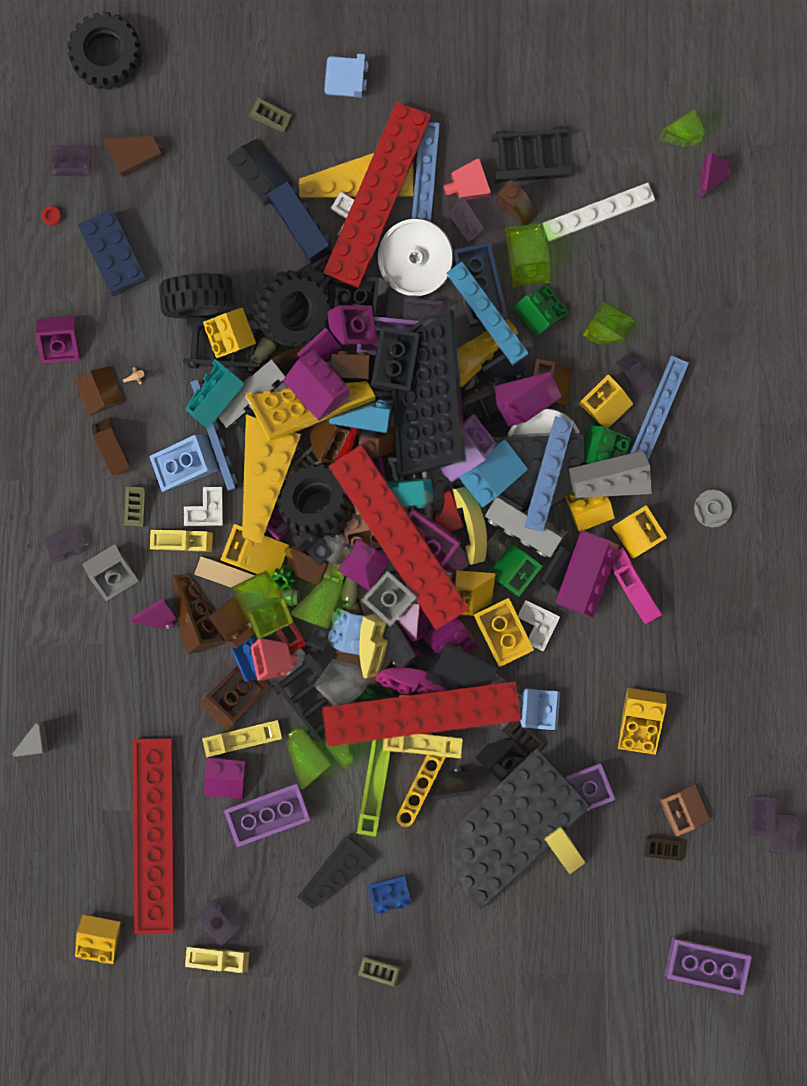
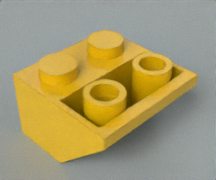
[203,307,256,358]
[579,375,633,428]
[564,489,615,532]
[612,505,667,559]
[455,571,495,615]
[75,915,120,964]

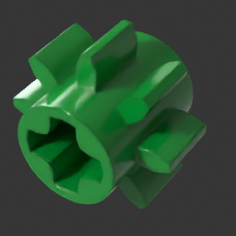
[271,566,296,591]

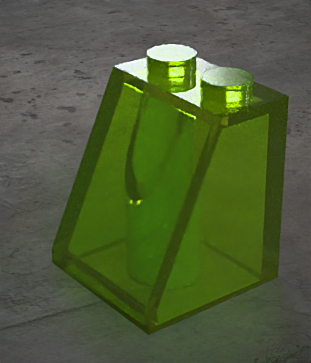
[505,223,550,287]
[232,571,293,640]
[291,576,344,629]
[287,728,333,790]

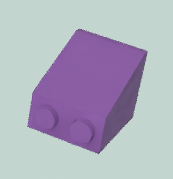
[441,414,497,482]

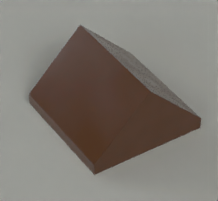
[75,366,125,416]

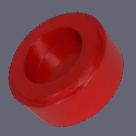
[42,206,62,226]

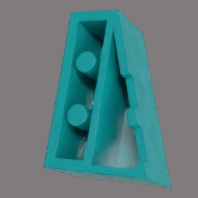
[185,359,244,428]
[386,478,434,509]

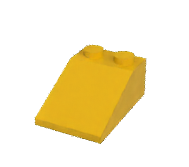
[473,598,534,667]

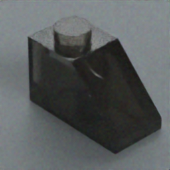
[486,526,517,563]

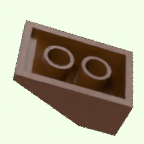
[200,665,270,731]

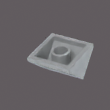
[12,722,48,757]

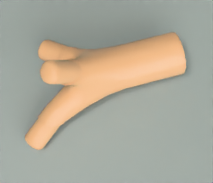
[123,367,144,384]

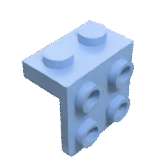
[325,54,368,98]
[328,608,363,655]
[520,689,560,730]

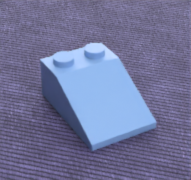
[149,435,219,492]

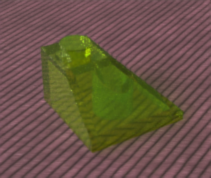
[659,109,705,147]
[583,301,636,345]

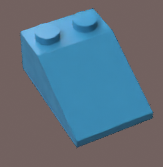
[329,399,393,433]
[459,438,528,508]

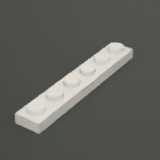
[542,183,655,242]

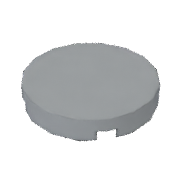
[694,489,732,528]

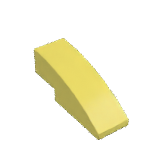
[150,530,213,552]
[360,614,388,679]
[545,827,585,874]
[185,947,249,973]

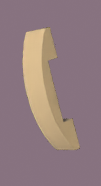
[194,557,273,600]

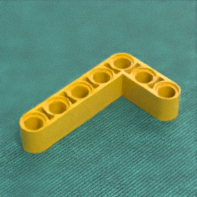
[397,733,445,827]

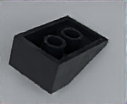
[326,277,390,318]

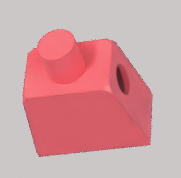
[443,159,491,201]
[251,639,298,681]

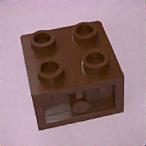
[209,594,266,648]

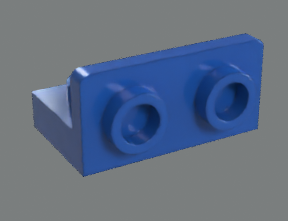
[231,635,259,682]
[367,876,412,914]

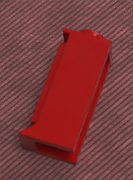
[267,603,306,654]

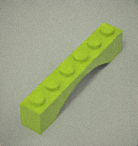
[357,739,390,836]

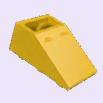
[221,524,289,579]
[618,688,666,755]

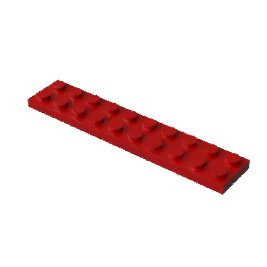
[323,102,432,289]
[329,445,469,630]
[322,682,521,747]
[133,739,174,934]

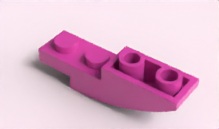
[612,547,662,624]
[375,668,448,695]

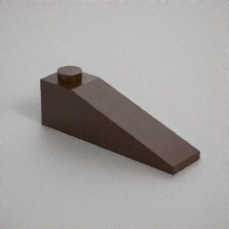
[172,573,227,654]

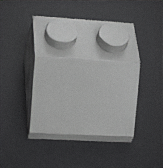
[82,544,139,601]
[362,571,417,626]

